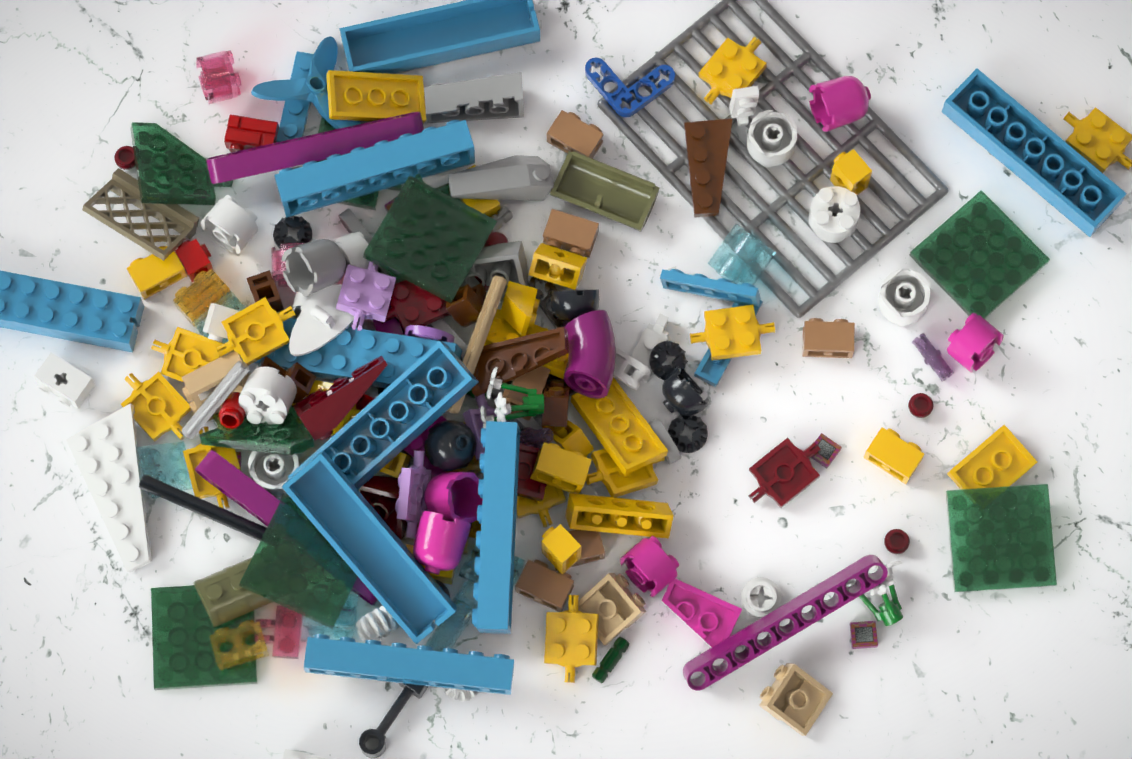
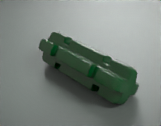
[592,637,630,683]

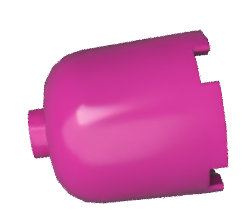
[809,76,871,132]
[424,472,483,523]
[413,511,471,575]

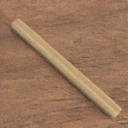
[447,276,507,414]

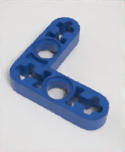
[585,57,675,118]

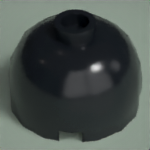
[550,289,600,323]
[662,366,710,416]
[424,420,477,471]

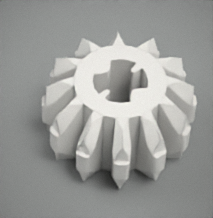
[355,606,400,643]

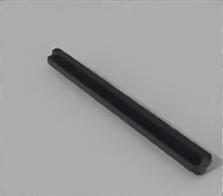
[139,475,281,547]

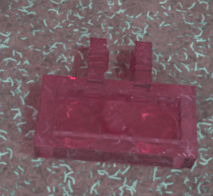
[254,605,303,659]

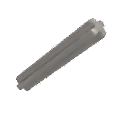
[182,361,250,439]

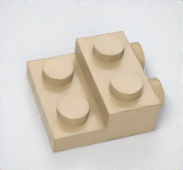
[578,573,647,645]
[759,663,833,736]

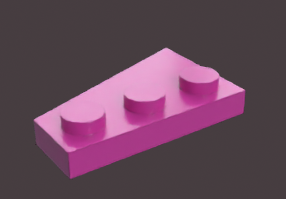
[662,579,742,647]

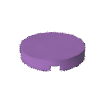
[404,325,455,343]

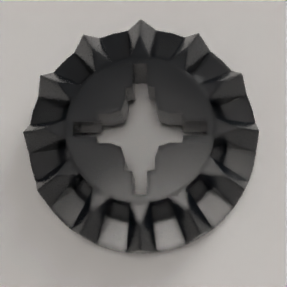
[273,216,313,252]
[649,341,688,380]
[668,414,708,453]

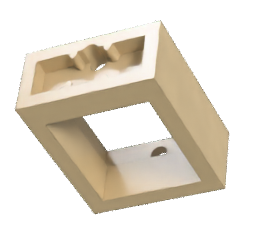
[181,351,249,421]

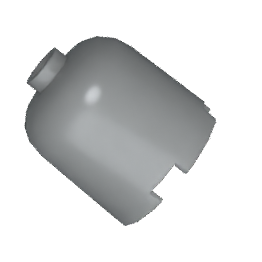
[282,239,346,296]

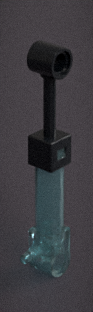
[359,580,479,759]

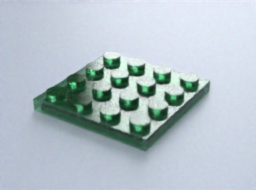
[363,175,497,303]
[909,190,1050,319]
[945,484,1057,593]
[239,494,358,629]
[151,585,258,690]

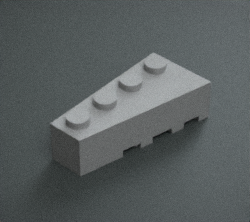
[424,72,524,123]

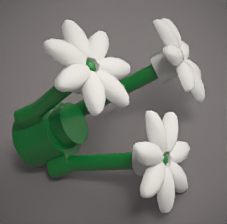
[480,367,544,428]
[846,561,903,626]

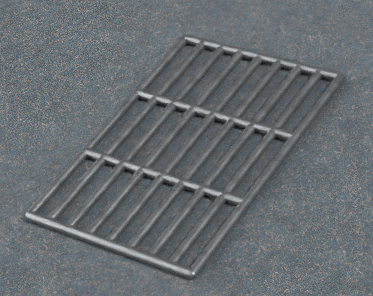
[597,0,949,318]

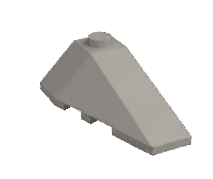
[448,155,553,201]
[422,241,529,301]

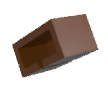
[542,379,570,427]

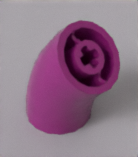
[564,310,616,399]

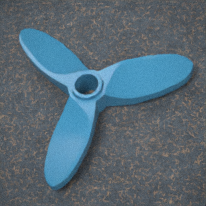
[251,36,361,129]

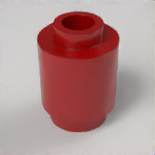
[219,392,246,429]

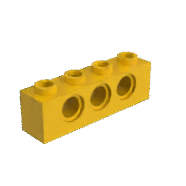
[565,493,674,539]

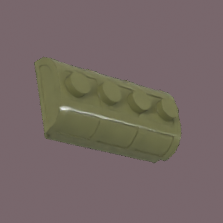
[550,151,660,232]
[193,541,308,627]

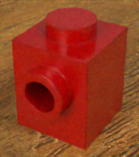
[174,239,213,282]

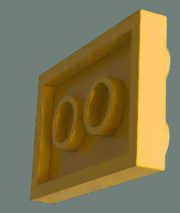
[947,424,1038,512]

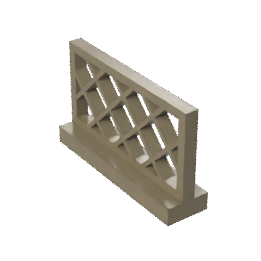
[82,168,199,261]

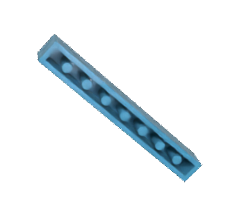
[303,634,514,695]

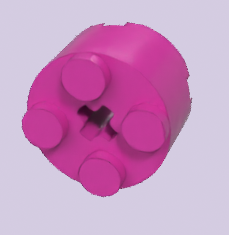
[947,313,1004,373]
[620,536,679,597]

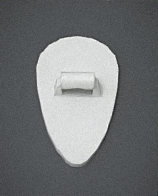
[289,284,355,356]

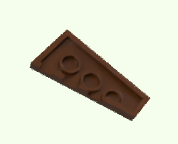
[684,118,733,218]
[472,327,569,397]

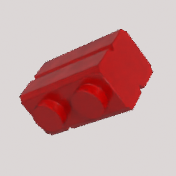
[224,114,279,152]

